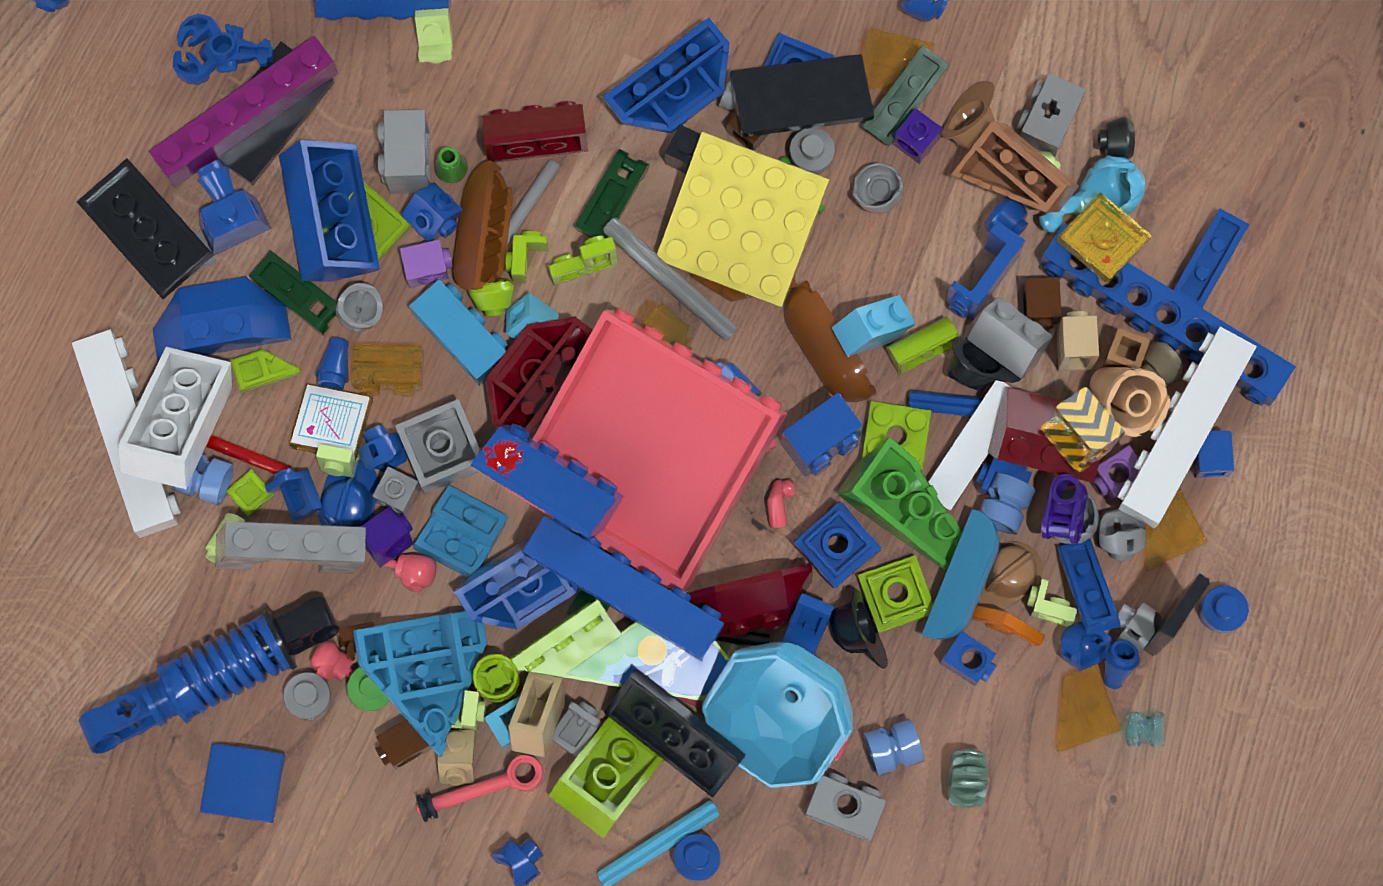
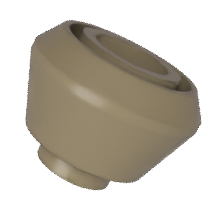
[1141,342,1184,384]

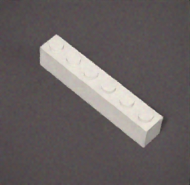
[1117,327,1257,529]
[72,329,181,538]

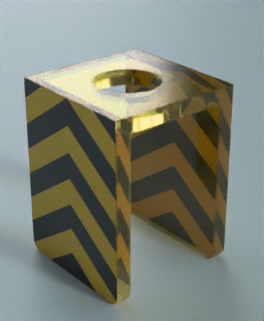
[1040,387,1125,474]

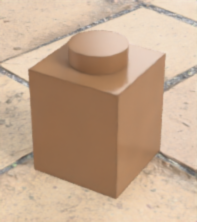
[1102,327,1151,368]

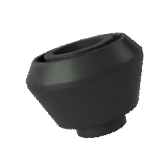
[1098,116,1135,159]

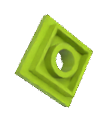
[862,401,931,471]
[858,555,934,634]

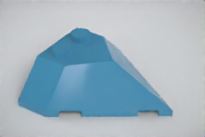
[353,611,487,757]

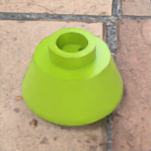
[469,279,515,317]

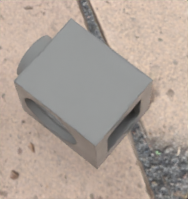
[372,467,422,518]

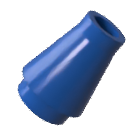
[197,160,235,202]
[315,338,349,391]
[1103,640,1140,689]

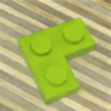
[549,236,618,286]

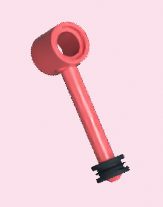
[416,755,545,822]

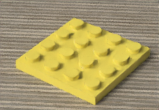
[657,132,830,307]

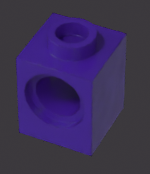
[893,108,942,164]
[361,506,413,568]

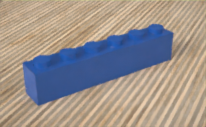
[522,516,724,662]

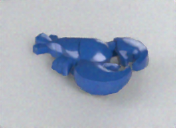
[173,14,274,85]

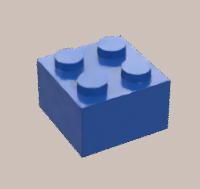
[781,392,863,477]

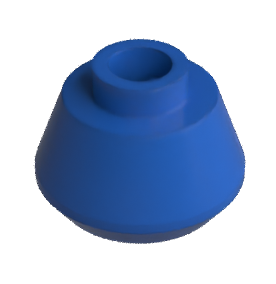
[985,196,1029,235]

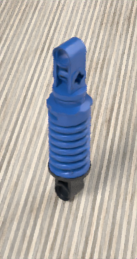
[79,597,339,754]

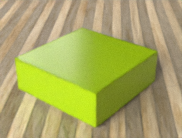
[226,469,275,518]

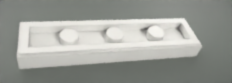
[928,380,1012,511]

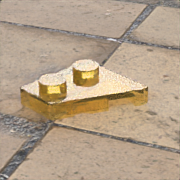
[863,28,935,90]
[1145,487,1208,572]
[1056,665,1122,753]

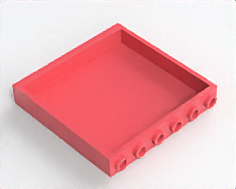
[505,308,787,592]

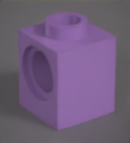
[400,240,453,288]
[1093,446,1139,501]

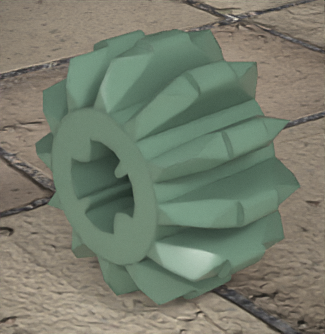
[947,749,988,808]

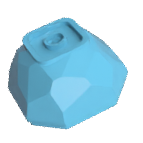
[702,642,853,788]

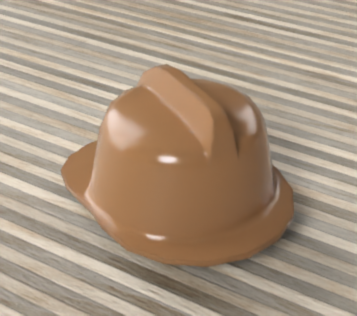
[941,81,995,150]
[977,541,1043,611]

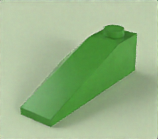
[837,437,962,572]

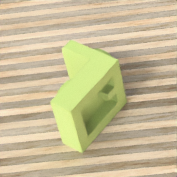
[415,8,453,63]
[1027,579,1077,627]

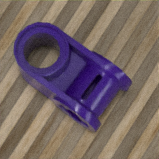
[1041,474,1088,544]

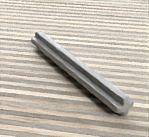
[603,217,737,341]

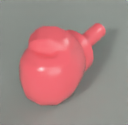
[384,554,437,593]
[310,641,355,681]

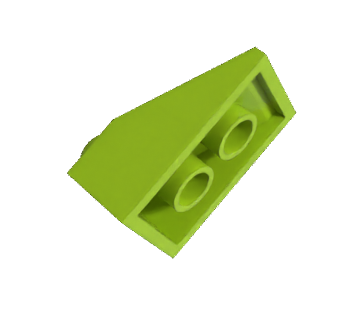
[548,717,663,838]

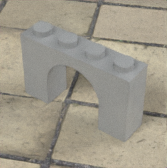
[215,522,366,574]

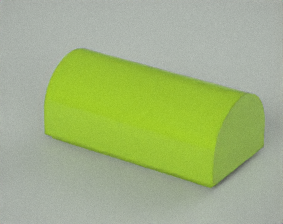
[886,317,958,375]

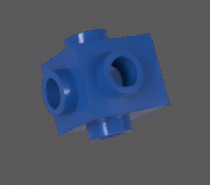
[401,182,463,242]

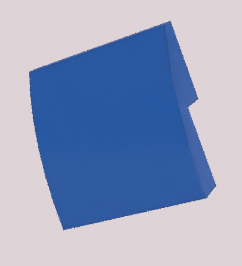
[200,744,285,823]

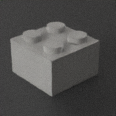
[378,110,431,194]
[395,399,481,494]

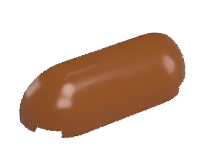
[453,160,513,290]
[784,281,876,402]

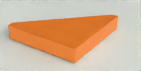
[971,605,1045,647]

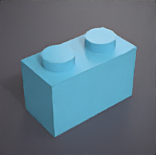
[832,295,916,357]

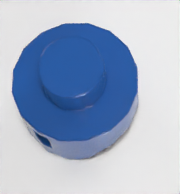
[357,425,407,472]
[1199,585,1249,633]
[1060,622,1113,671]
[674,834,721,882]
[490,838,544,886]

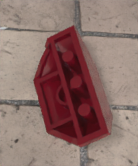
[486,316,593,434]
[686,563,813,637]

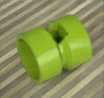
[473,654,520,704]

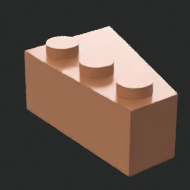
[951,122,1079,213]

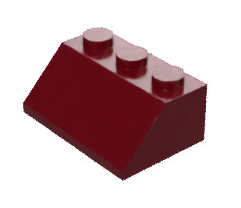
[482,101,588,163]
[988,386,1101,483]

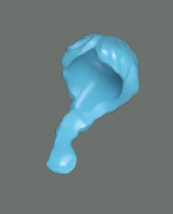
[1039,156,1145,232]

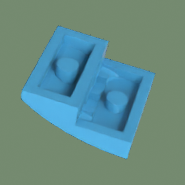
[414,485,508,578]

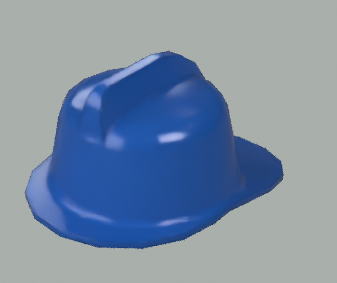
[318,460,379,527]

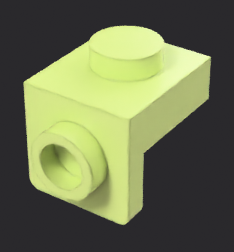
[316,443,361,478]
[451,690,486,731]

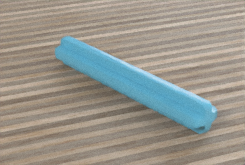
[597,801,720,886]

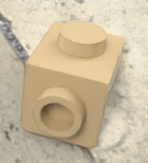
[437,730,476,786]

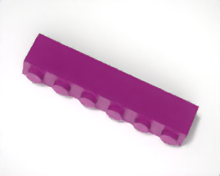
[149,36,339,188]

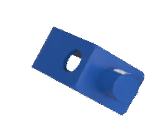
[199,190,271,256]

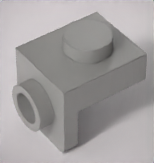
[551,701,601,758]

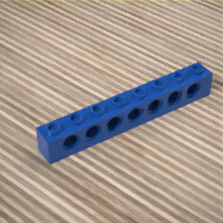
[1039,223,1296,407]

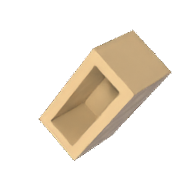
[1056,311,1099,371]
[509,672,565,757]

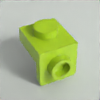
[506,231,549,283]

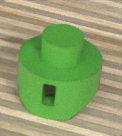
[347,667,390,712]

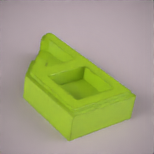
[230,349,301,393]

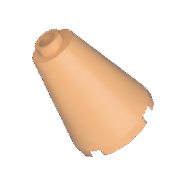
[1090,367,1170,437]

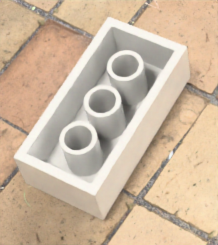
[118,347,232,489]

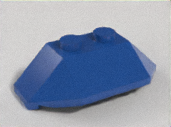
[603,18,730,133]
[153,277,292,362]
[454,528,582,630]

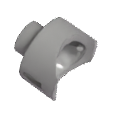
[789,128,835,174]
[336,283,383,332]
[1099,509,1146,561]
[1117,602,1162,652]
[284,672,332,721]

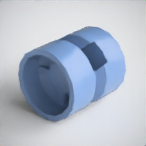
[172,454,234,506]
[979,473,1035,535]
[864,719,924,776]

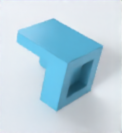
[506,293,559,340]
[484,696,520,750]

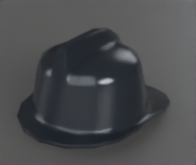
[947,337,1022,390]
[829,590,888,669]

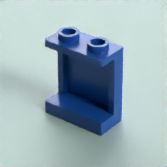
[946,221,1025,320]

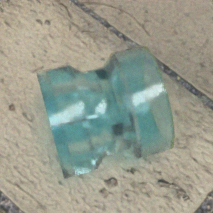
[1126,712,1165,747]

